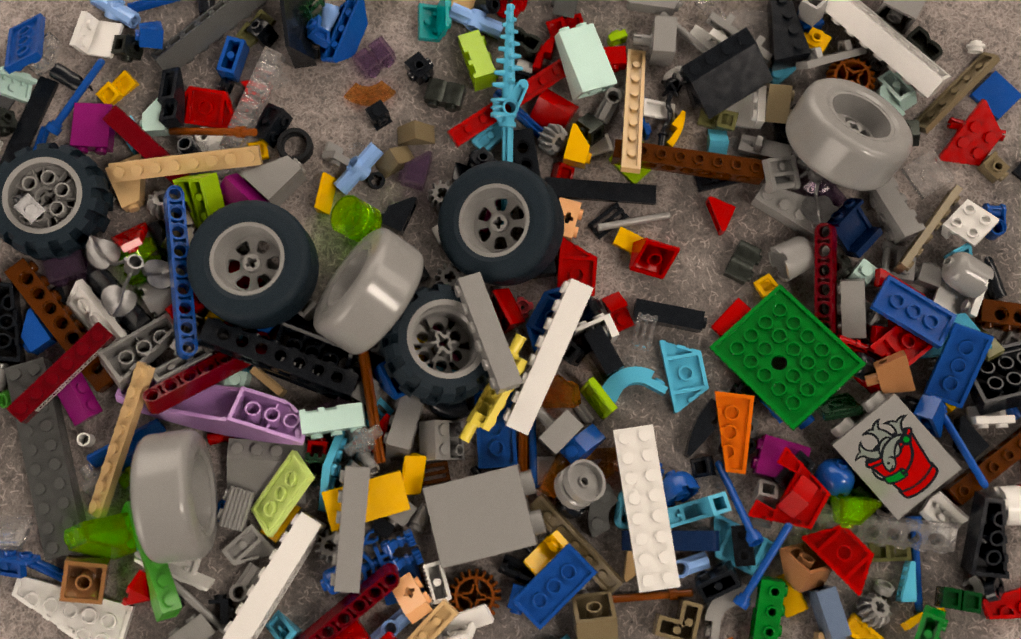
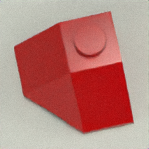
[121,569,150,606]

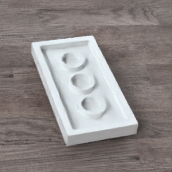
[66,279,127,346]

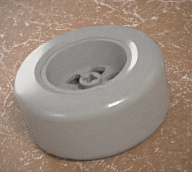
[786,78,913,191]
[313,228,424,354]
[130,429,218,564]

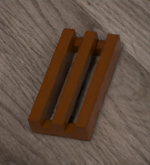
[422,461,451,486]

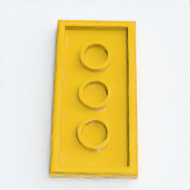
[321,470,410,532]

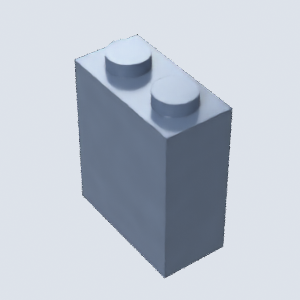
[807,585,852,639]

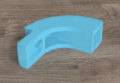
[602,367,668,403]
[667,491,732,528]

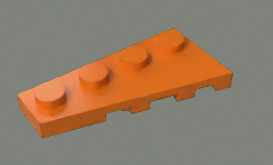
[714,391,755,474]

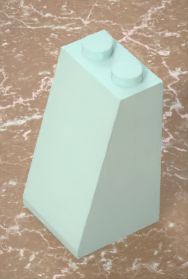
[554,22,617,100]

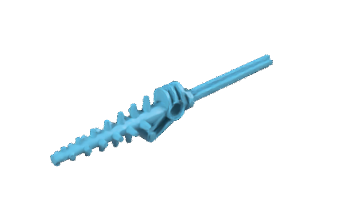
[490,3,529,225]

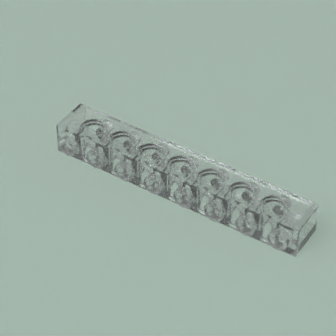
[207,46,286,184]
[790,508,958,554]

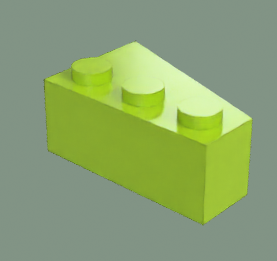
[458,29,498,92]
[172,172,225,229]

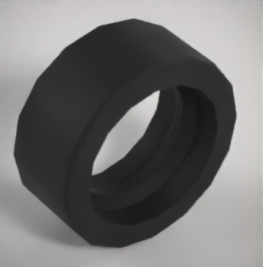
[276,128,314,164]

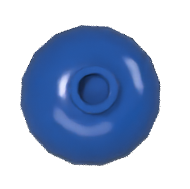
[814,458,855,497]
[662,470,700,507]

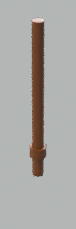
[168,126,258,138]
[612,588,693,603]

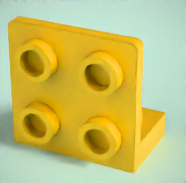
[523,530,569,576]

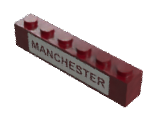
[6,322,116,424]

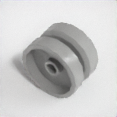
[554,459,606,510]

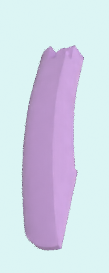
[115,379,306,445]

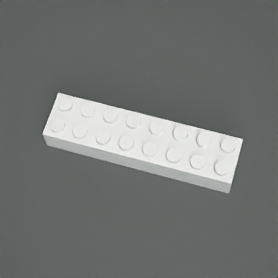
[824,0,951,98]
[503,278,594,435]
[613,424,681,593]
[222,512,327,639]

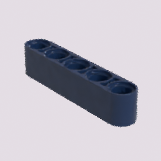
[621,530,720,551]

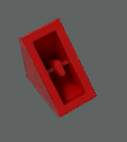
[705,196,736,236]
[776,474,818,519]

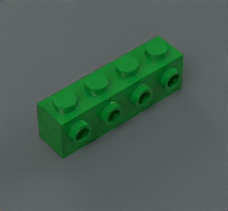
[749,576,788,639]
[914,605,949,639]

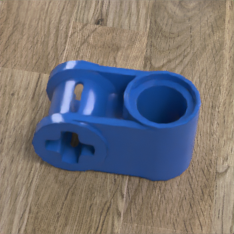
[982,203,1007,240]

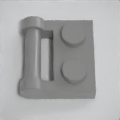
[762,155,801,194]
[881,241,916,284]

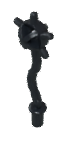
[657,73,686,146]

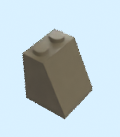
[571,591,618,639]

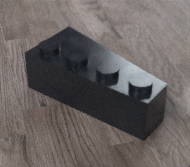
[767,0,811,72]
[0,282,26,364]
[960,491,1010,579]

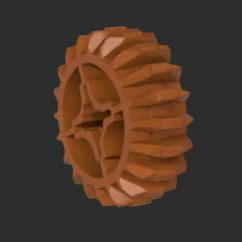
[825,56,876,90]
[448,568,501,615]

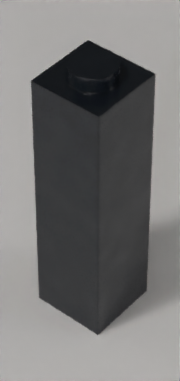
[632,299,707,333]

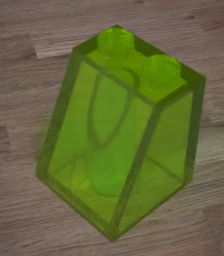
[64,512,137,560]

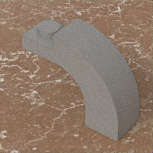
[702,585,758,639]

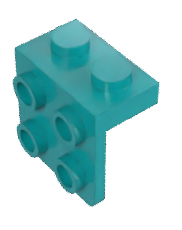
[418,0,452,42]

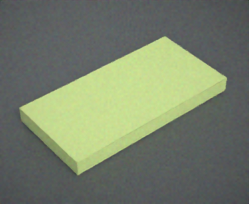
[251,450,315,537]

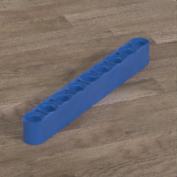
[163,185,198,360]

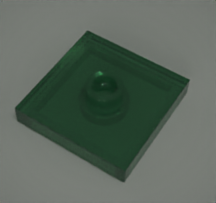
[816,392,863,421]

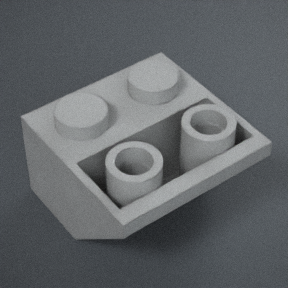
[419,420,465,462]

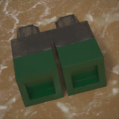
[934,586,983,614]

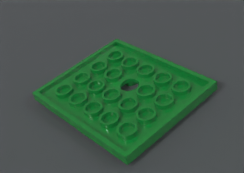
[710,284,866,431]

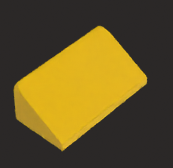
[314,172,337,215]
[401,453,426,495]
[776,574,809,618]

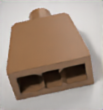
[864,350,916,394]

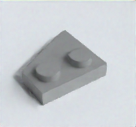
[221,523,275,566]

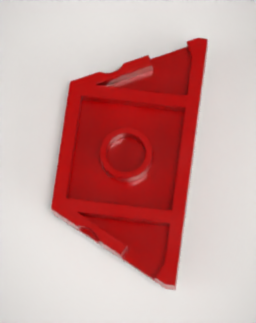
[184,86,239,128]
[937,99,1003,166]
[557,237,597,296]
[867,325,933,366]
[801,524,874,596]

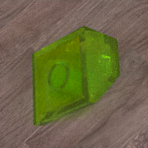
[830,495,882,528]

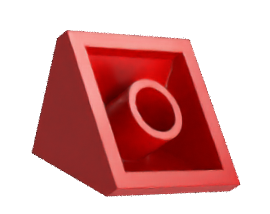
[530,89,579,129]
[629,238,680,279]
[490,288,526,334]

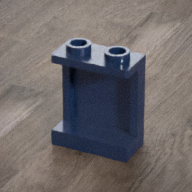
[826,197,883,258]

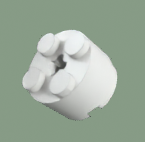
[990,485,1021,526]

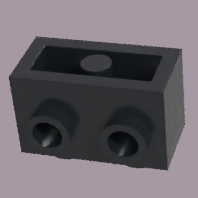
[695,561,742,604]

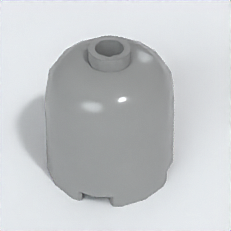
[768,236,815,282]
[941,251,994,299]
[136,280,186,318]

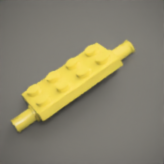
[459,333,528,443]

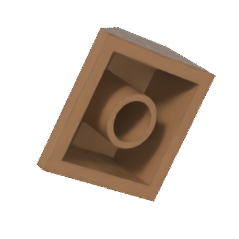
[779,542,832,593]
[59,555,111,605]

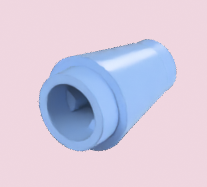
[321,3,340,32]

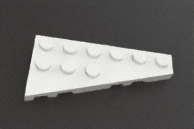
[12,576,136,639]

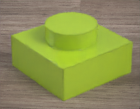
[607,29,628,47]

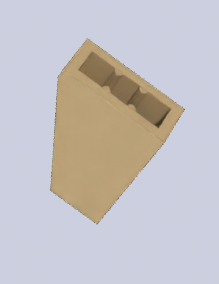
[105,154,146,213]

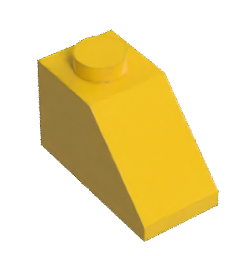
[563,123,592,169]

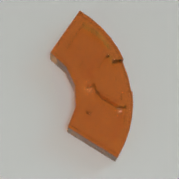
[344,80,396,106]

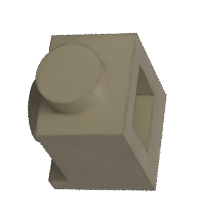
[976,151,1010,184]

